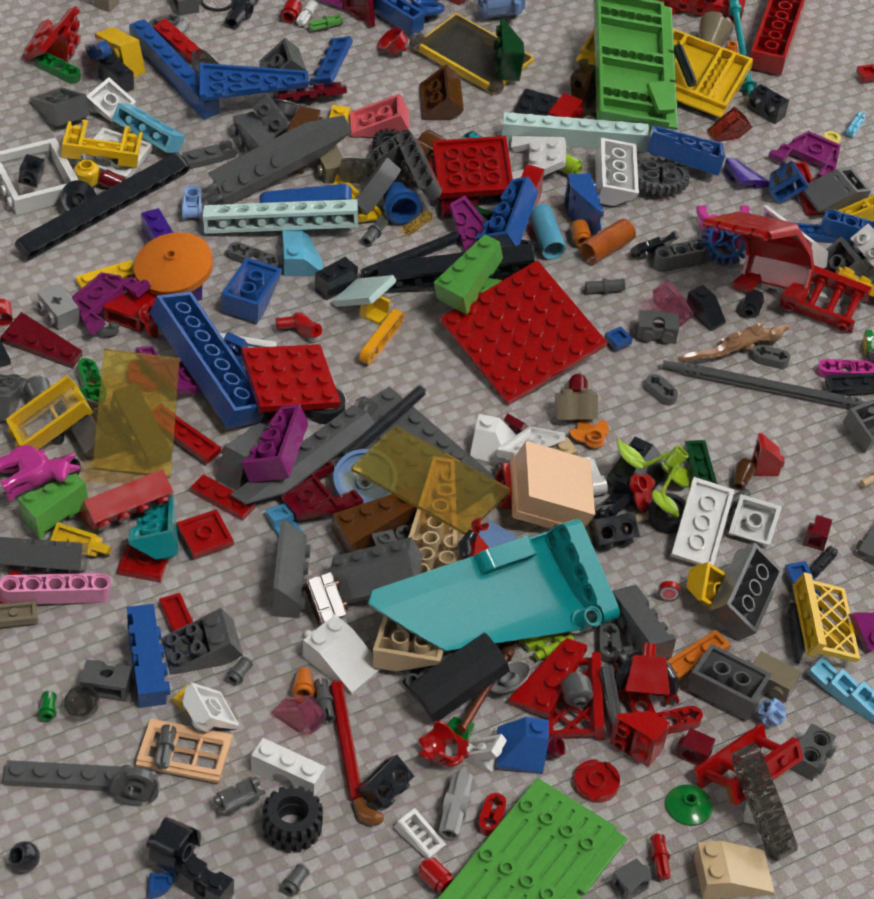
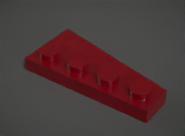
[0,312,83,369]

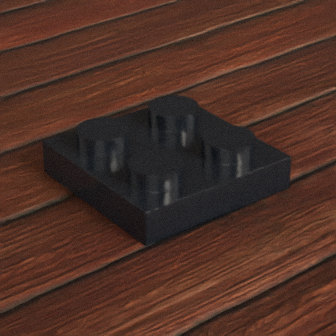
[514,88,559,116]

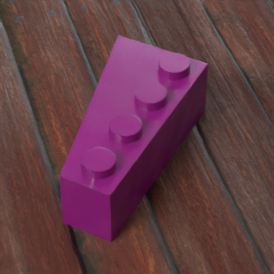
[241,404,308,483]

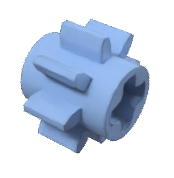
[757,698,787,728]

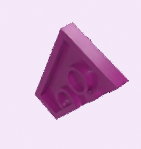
[449,196,485,252]

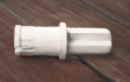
[296,0,318,27]

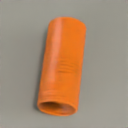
[580,218,636,264]

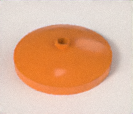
[134,232,214,296]

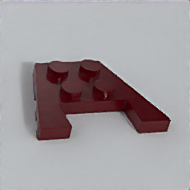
[279,461,364,521]

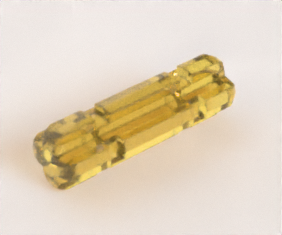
[403,210,433,236]

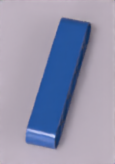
[259,184,352,203]
[819,209,874,242]

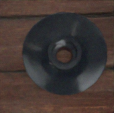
[60,180,97,212]

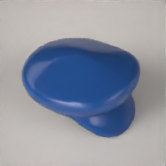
[410,0,445,17]

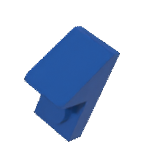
[224,332,249,365]

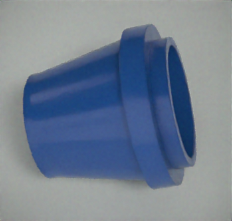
[383,182,421,225]

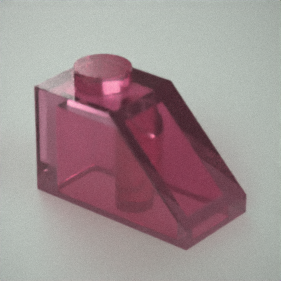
[271,695,327,733]

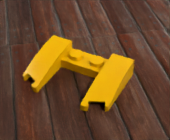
[61,120,143,168]

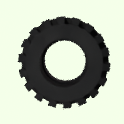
[262,785,323,853]

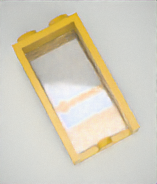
[6,375,93,450]

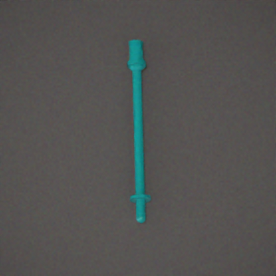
[728,0,757,98]

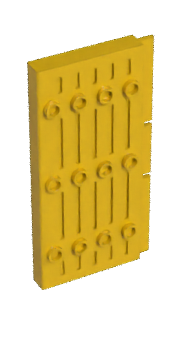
[576,28,753,118]

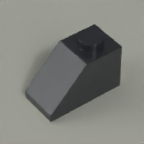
[685,285,726,331]

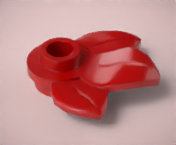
[138,298,158,338]
[629,474,655,513]

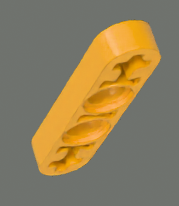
[359,308,405,365]

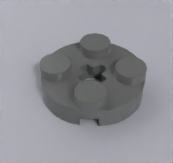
[110,764,160,806]

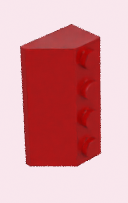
[78,469,174,530]

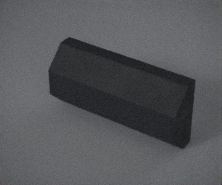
[409,632,510,722]

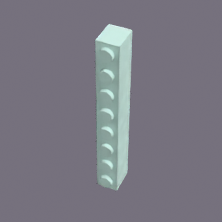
[502,112,649,152]

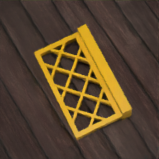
[792,572,860,663]

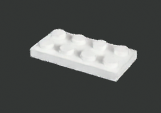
[671,477,735,565]

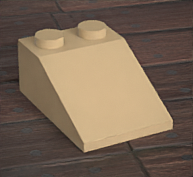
[693,841,774,899]

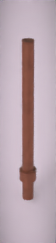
[457,640,519,733]

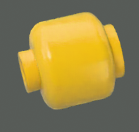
[74,159,99,187]

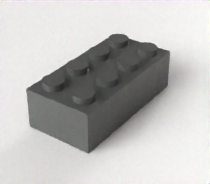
[708,543,784,641]

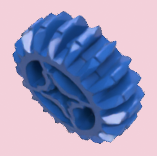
[701,214,746,266]

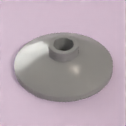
[490,662,531,694]

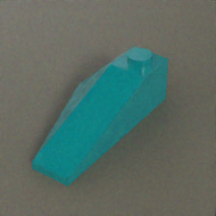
[128,495,178,559]

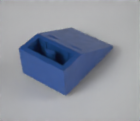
[564,173,604,237]

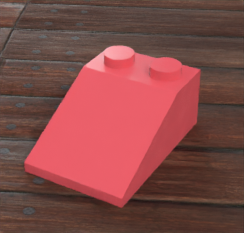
[350,94,410,137]

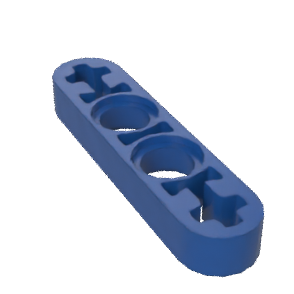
[85,40,112,60]

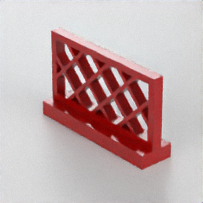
[548,652,605,741]

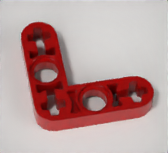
[623,693,703,735]

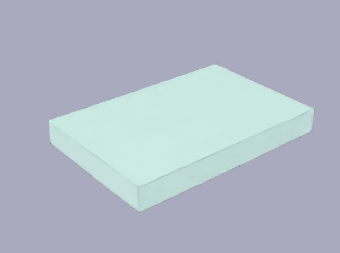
[332,275,396,307]

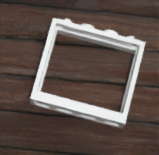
[0,138,78,215]

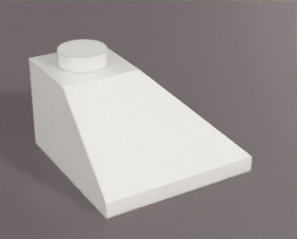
[470,414,516,466]

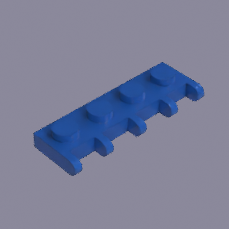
[309,36,353,86]

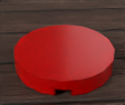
[573,759,620,803]

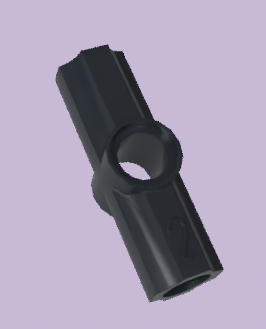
[225,0,259,30]

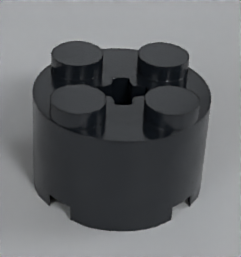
[146,817,201,875]

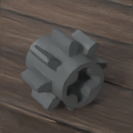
[614,645,641,669]

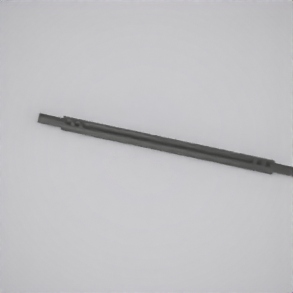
[662,360,866,408]

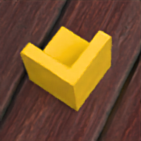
[359,296,391,325]

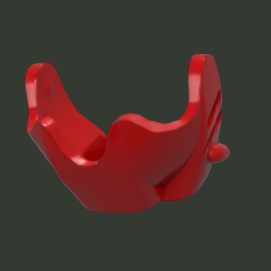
[418,721,469,767]

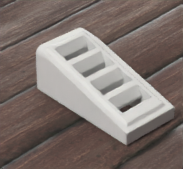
[394,808,446,858]

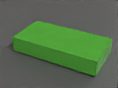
[646,81,675,114]

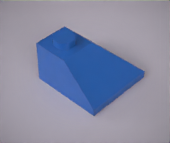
[496,717,549,774]

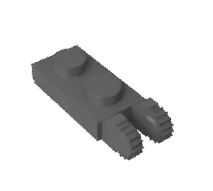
[182,140,237,169]

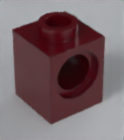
[677,728,716,766]

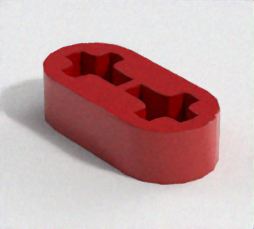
[478,793,507,837]

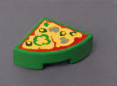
[861,330,874,358]

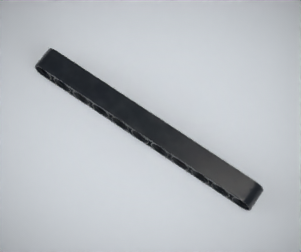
[14,152,190,261]

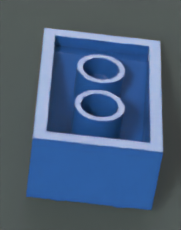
[221,257,282,323]

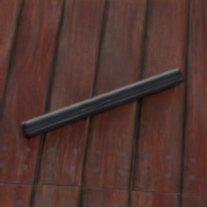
[360,231,460,278]
[341,385,426,457]

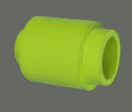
[558,153,583,175]

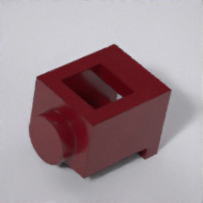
[803,515,833,551]

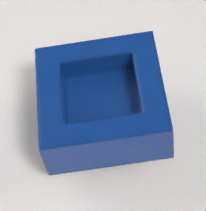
[604,326,633,351]

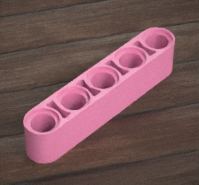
[0,573,111,604]

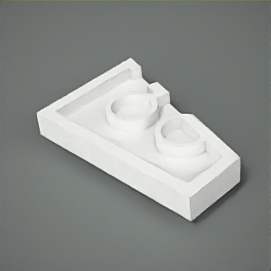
[496,426,565,461]

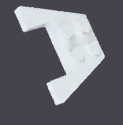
[511,136,566,179]

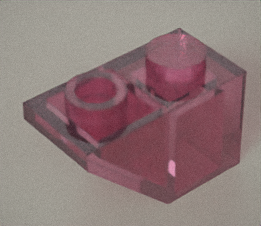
[652,280,694,327]

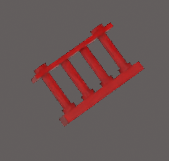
[780,265,872,333]
[694,723,804,806]

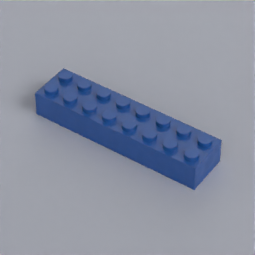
[150,292,266,428]

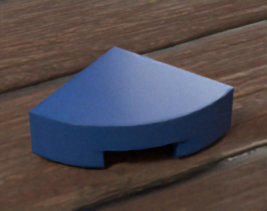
[149,873,175,899]

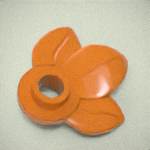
[569,419,609,448]

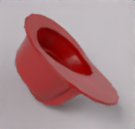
[377,28,408,55]

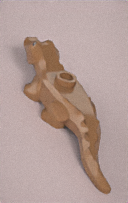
[678,322,790,362]

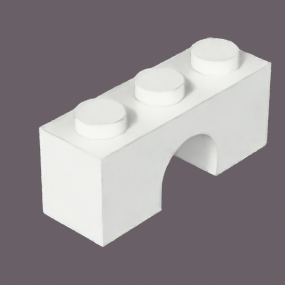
[251,738,326,796]

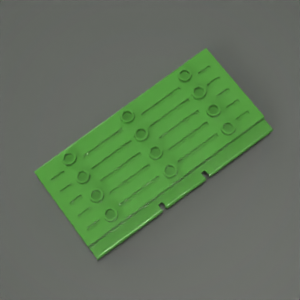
[593,0,678,130]
[438,778,628,899]

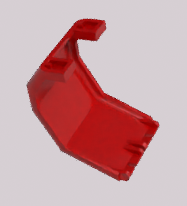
[703,211,814,304]

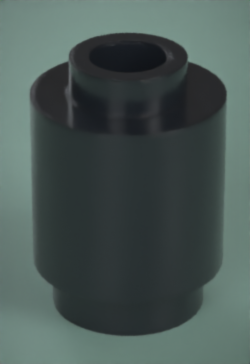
[741,290,764,318]

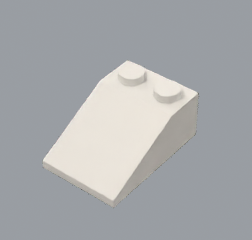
[302,615,383,695]

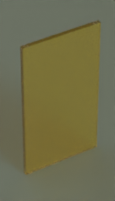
[92,349,180,478]
[351,425,510,535]

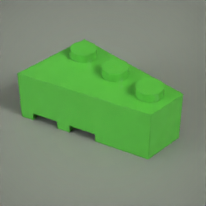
[17,473,89,539]

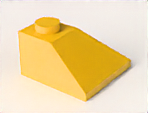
[686,562,726,608]

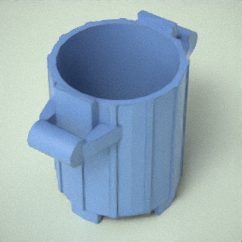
[475,0,525,19]

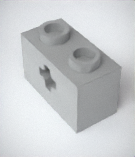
[36,283,80,330]

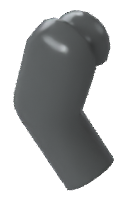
[95,321,119,337]

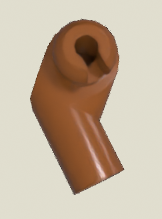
[353,798,384,825]

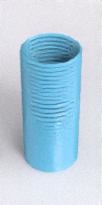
[529,204,566,259]

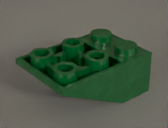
[493,18,525,81]

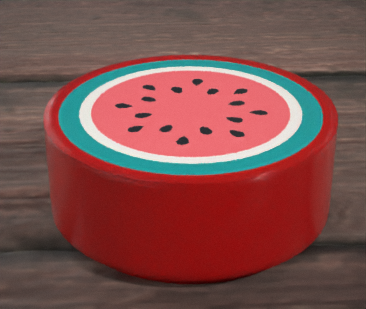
[658,581,680,601]

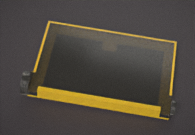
[409,13,535,94]

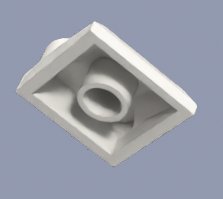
[86,78,136,123]
[728,494,782,546]
[182,682,239,732]

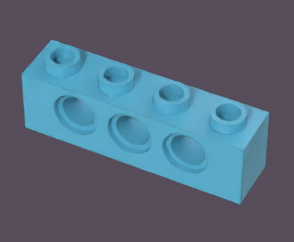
[112,103,186,153]

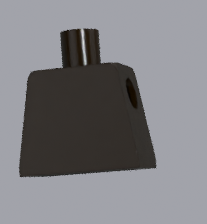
[570,59,596,105]

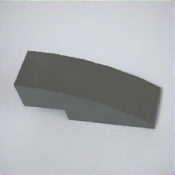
[355,158,401,215]

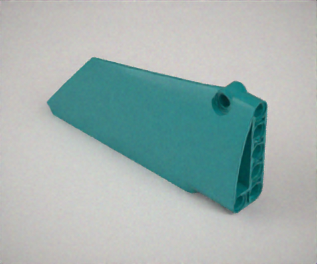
[368,519,620,651]

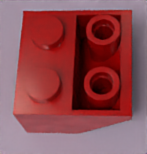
[47,15,81,62]
[610,711,670,767]

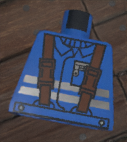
[769,161,809,204]

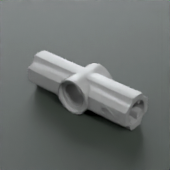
[438,769,473,841]

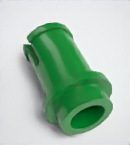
[38,691,57,722]

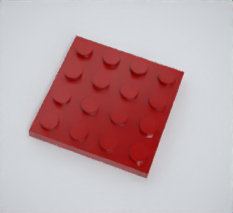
[432,136,513,199]
[241,344,341,413]

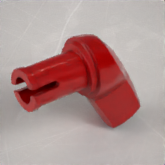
[275,312,322,338]

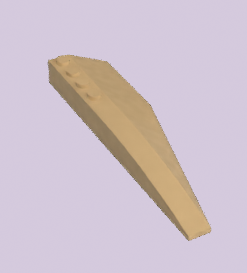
[373,458,458,671]

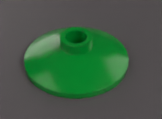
[666,784,713,826]

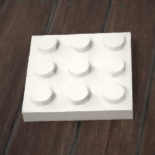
[76,127,153,179]

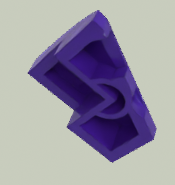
[724,158,770,189]

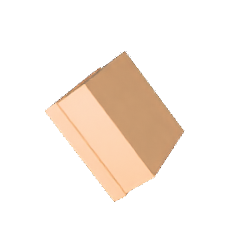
[510,441,595,529]

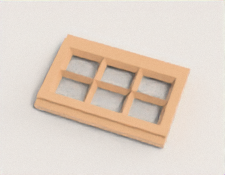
[136,719,233,783]

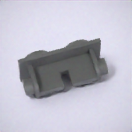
[213,776,266,815]

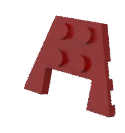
[22,6,80,61]

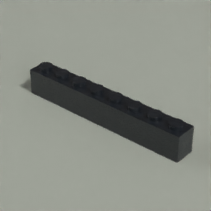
[377,244,535,293]

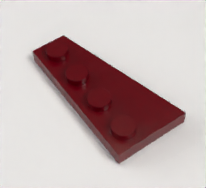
[273,81,347,100]

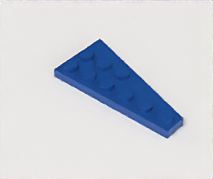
[199,63,309,101]

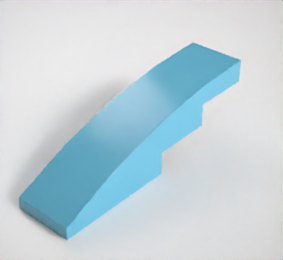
[806,657,874,723]

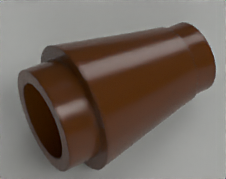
[733,458,756,490]

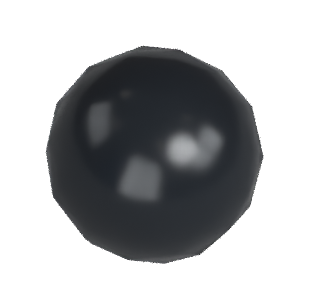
[9,841,40,873]

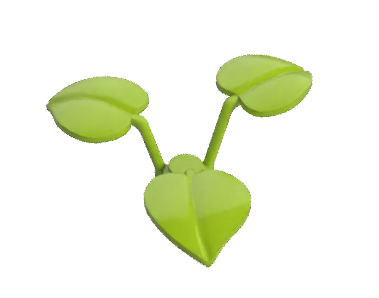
[617,437,690,517]

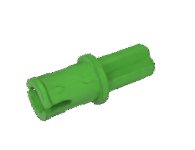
[309,14,343,31]

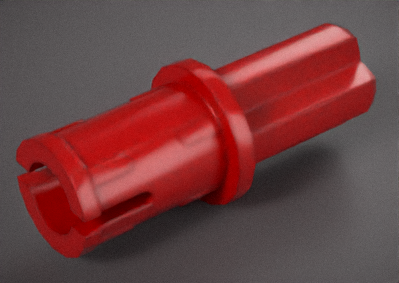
[650,833,671,881]

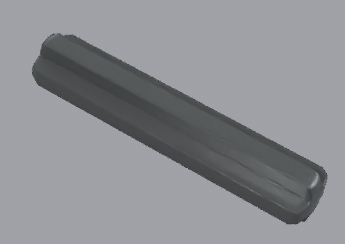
[600,665,621,732]

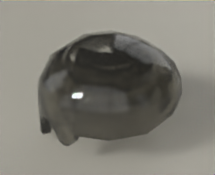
[64,685,100,720]

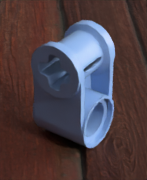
[182,185,202,220]

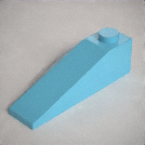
[282,230,323,276]

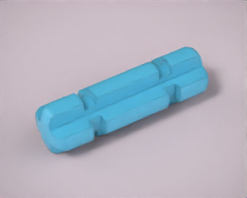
[845,112,866,137]

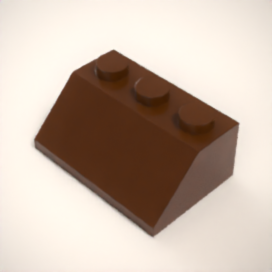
[419,64,464,120]

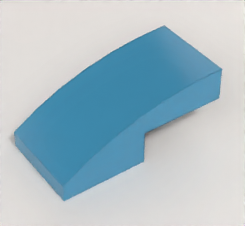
[265,503,304,537]

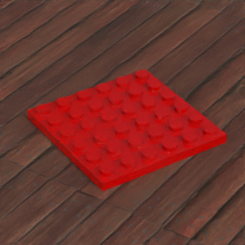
[440,260,607,406]

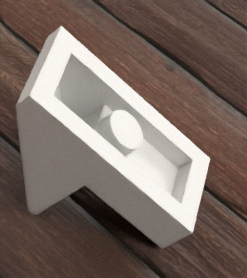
[463,734,507,772]

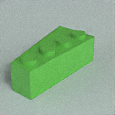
[434,234,503,314]

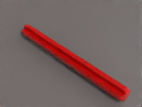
[329,680,362,800]

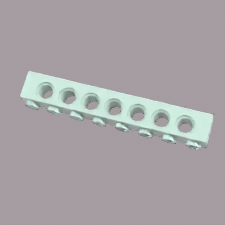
[203,199,358,234]

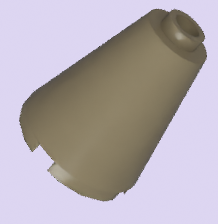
[698,11,733,47]

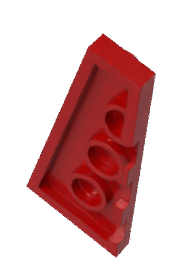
[508,638,587,719]

